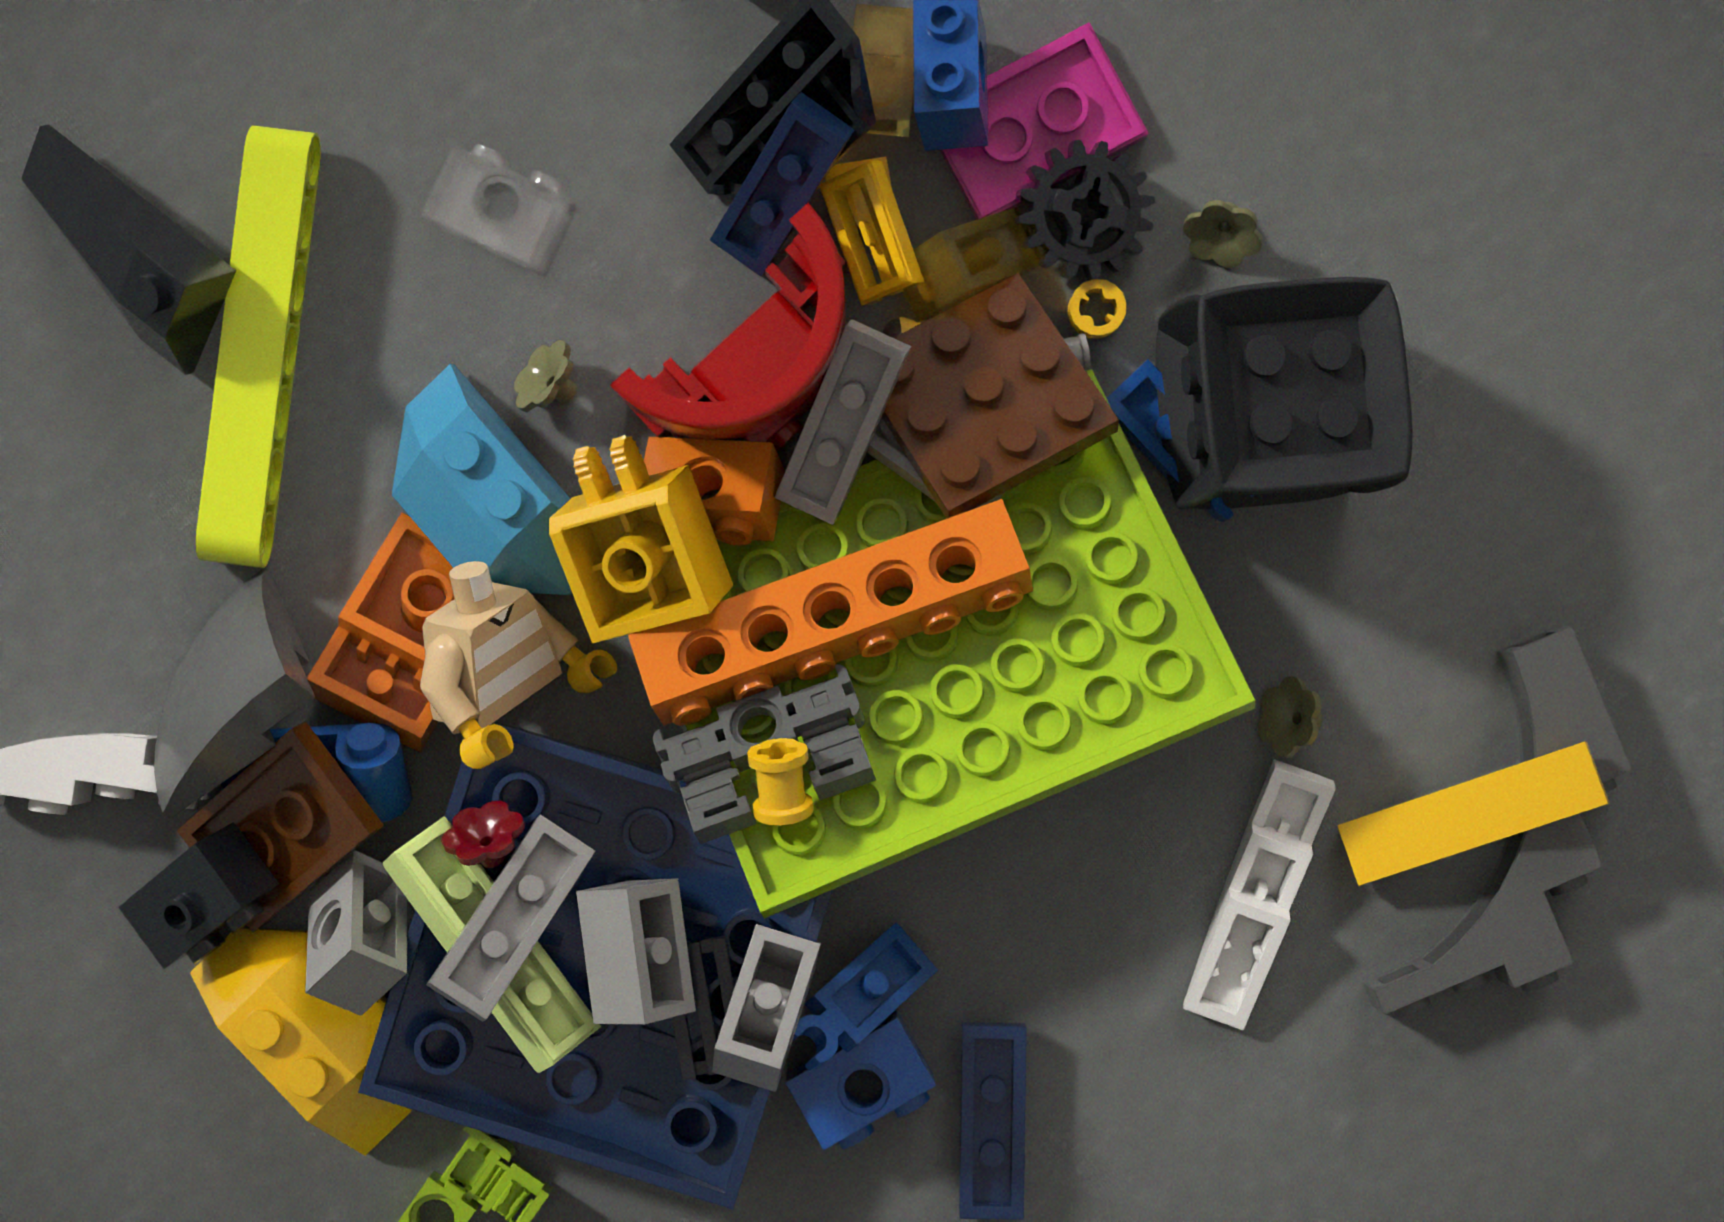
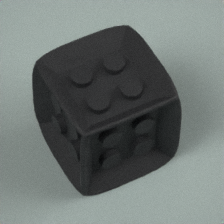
[1155,277,1413,510]

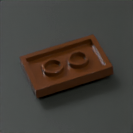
[177,721,384,932]

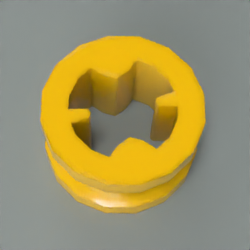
[1067,279,1126,339]

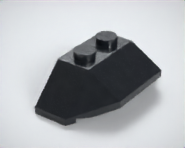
[669,0,876,195]

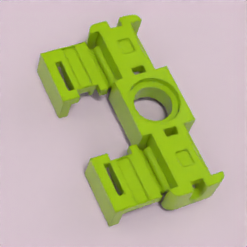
[398,1126,553,1222]

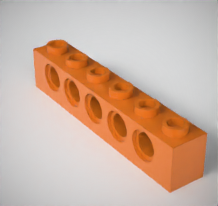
[628,499,1033,726]

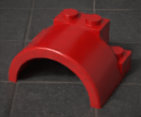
[610,203,847,453]

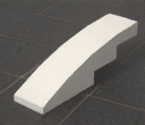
[1183,759,1336,1030]

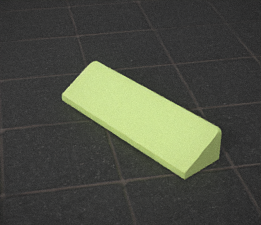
[383,816,601,1073]

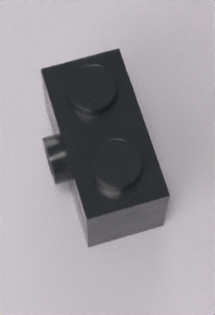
[118,822,279,969]

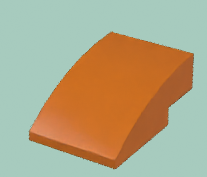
[307,512,455,753]

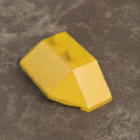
[190,927,412,1156]

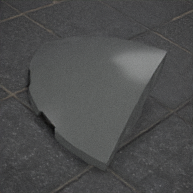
[154,568,315,819]

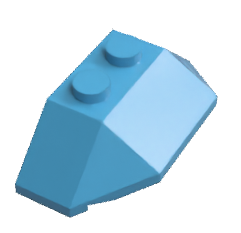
[392,364,573,595]

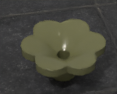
[1183,200,1263,268]
[514,340,577,412]
[1258,676,1323,758]

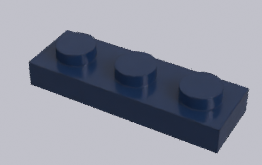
[710,92,855,276]
[959,1022,1027,1220]

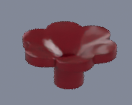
[441,801,525,868]

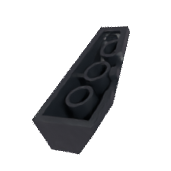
[21,124,236,375]

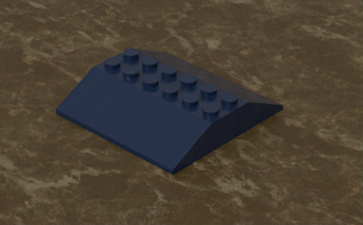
[358,722,833,1210]

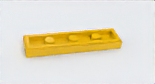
[1337,741,1610,886]

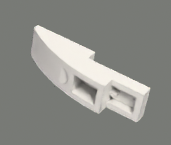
[0,733,221,815]

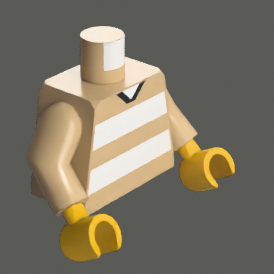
[420,561,617,769]

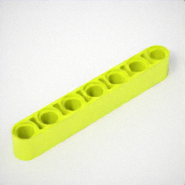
[195,125,321,568]

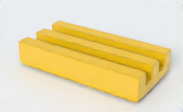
[820,160,924,306]

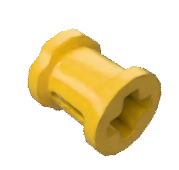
[747,738,814,826]

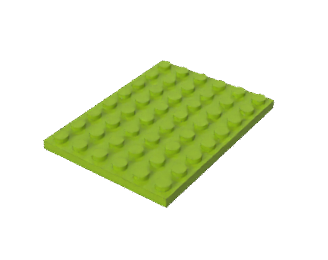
[685,368,1256,919]

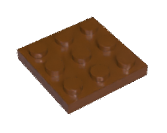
[882,273,1119,519]

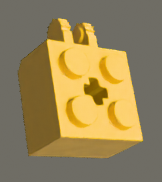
[549,435,734,644]

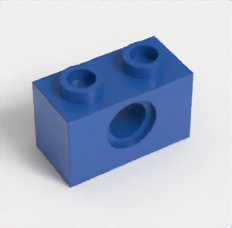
[913,0,988,151]
[785,1009,936,1150]

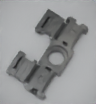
[653,664,876,844]

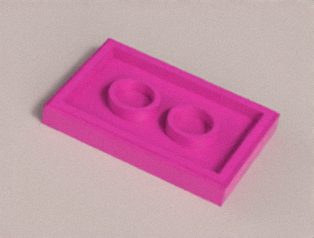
[940,22,1149,226]

